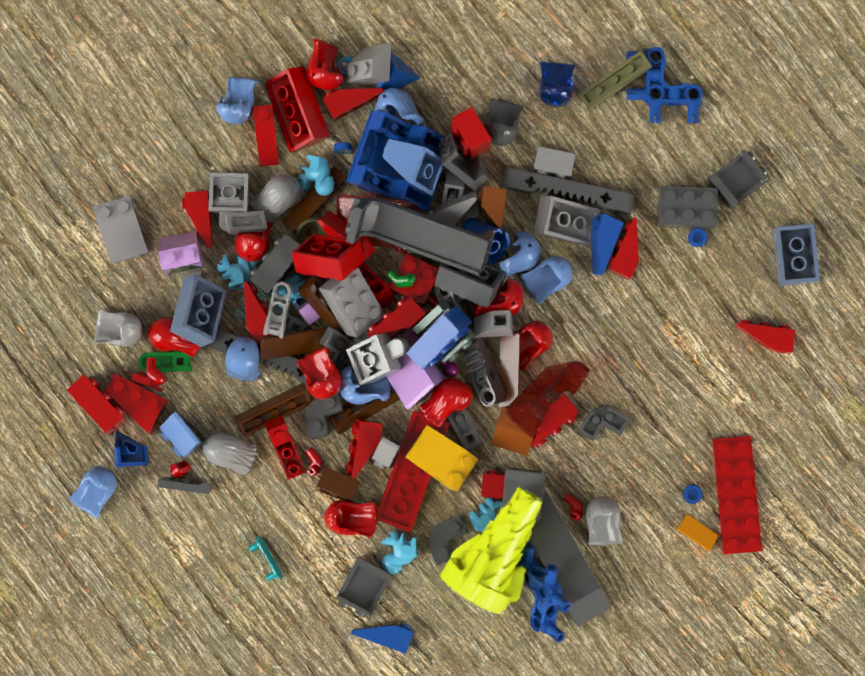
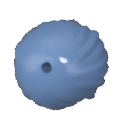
[216,77,259,124]
[375,87,425,126]
[499,231,541,279]
[520,256,572,304]
[225,337,261,382]
[339,366,392,405]
[68,466,117,518]

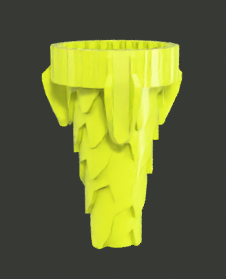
[440,486,542,614]

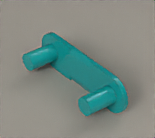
[249,536,283,581]

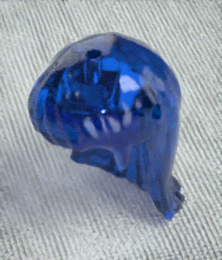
[539,61,575,108]

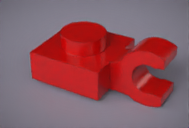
[131,371,167,392]

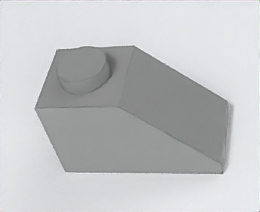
[442,171,465,204]
[372,437,400,469]

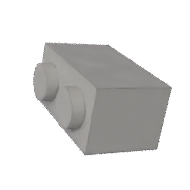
[533,146,575,180]

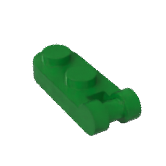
[138,352,192,372]

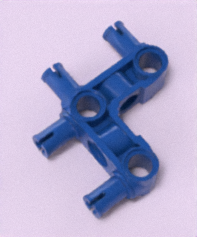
[626,47,703,124]
[515,542,571,643]

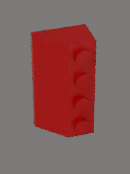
[264,66,330,153]

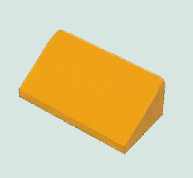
[676,514,719,551]

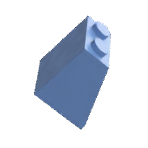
[382,139,443,195]

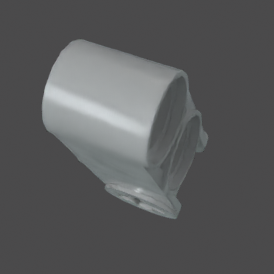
[263,281,292,339]

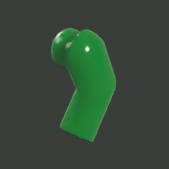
[386,269,416,288]

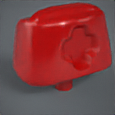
[170,460,191,478]

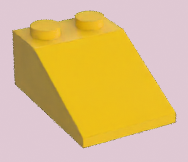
[405,425,478,491]

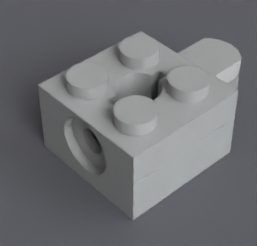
[209,172,250,232]
[346,333,409,385]

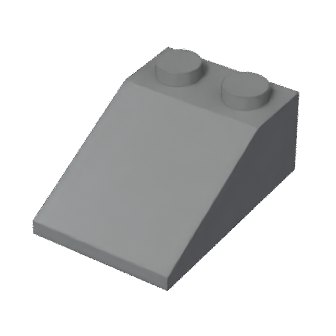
[93,196,149,264]
[533,196,601,247]

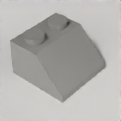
[347,43,391,86]

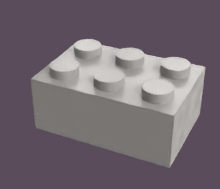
[318,268,385,337]

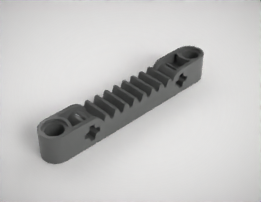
[501,168,635,215]
[435,286,506,407]
[205,329,306,384]

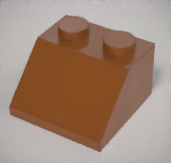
[477,186,507,229]
[490,407,539,456]

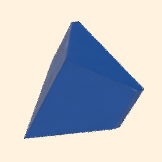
[377,53,421,91]
[114,430,149,468]

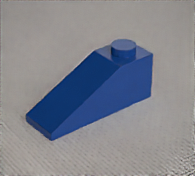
[590,214,624,276]
[351,623,414,654]

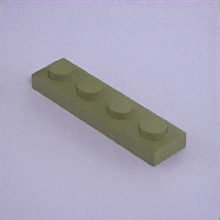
[578,50,652,111]

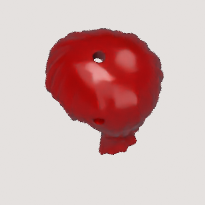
[306,38,343,90]
[235,222,274,262]
[473,278,524,316]
[148,317,200,357]
[519,321,553,370]
[296,347,341,400]
[419,378,473,427]
[324,500,378,538]

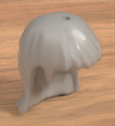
[250,175,302,225]
[94,309,142,347]
[203,432,257,475]
[586,497,624,546]

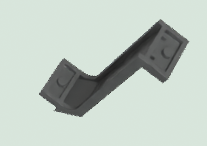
[345,198,496,275]
[529,486,611,627]

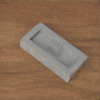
[225,211,267,234]

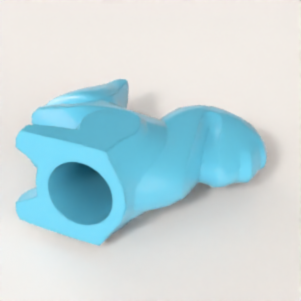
[298,155,335,196]
[217,254,258,291]
[271,273,306,311]
[468,497,502,532]
[381,531,419,575]

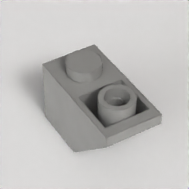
[474,310,513,338]

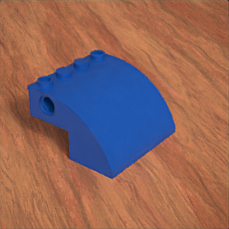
[346,110,446,212]

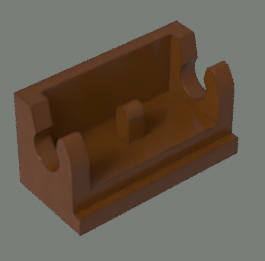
[316,467,360,502]

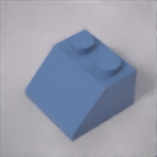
[159,412,203,458]

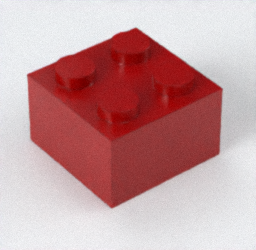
[390,253,439,307]

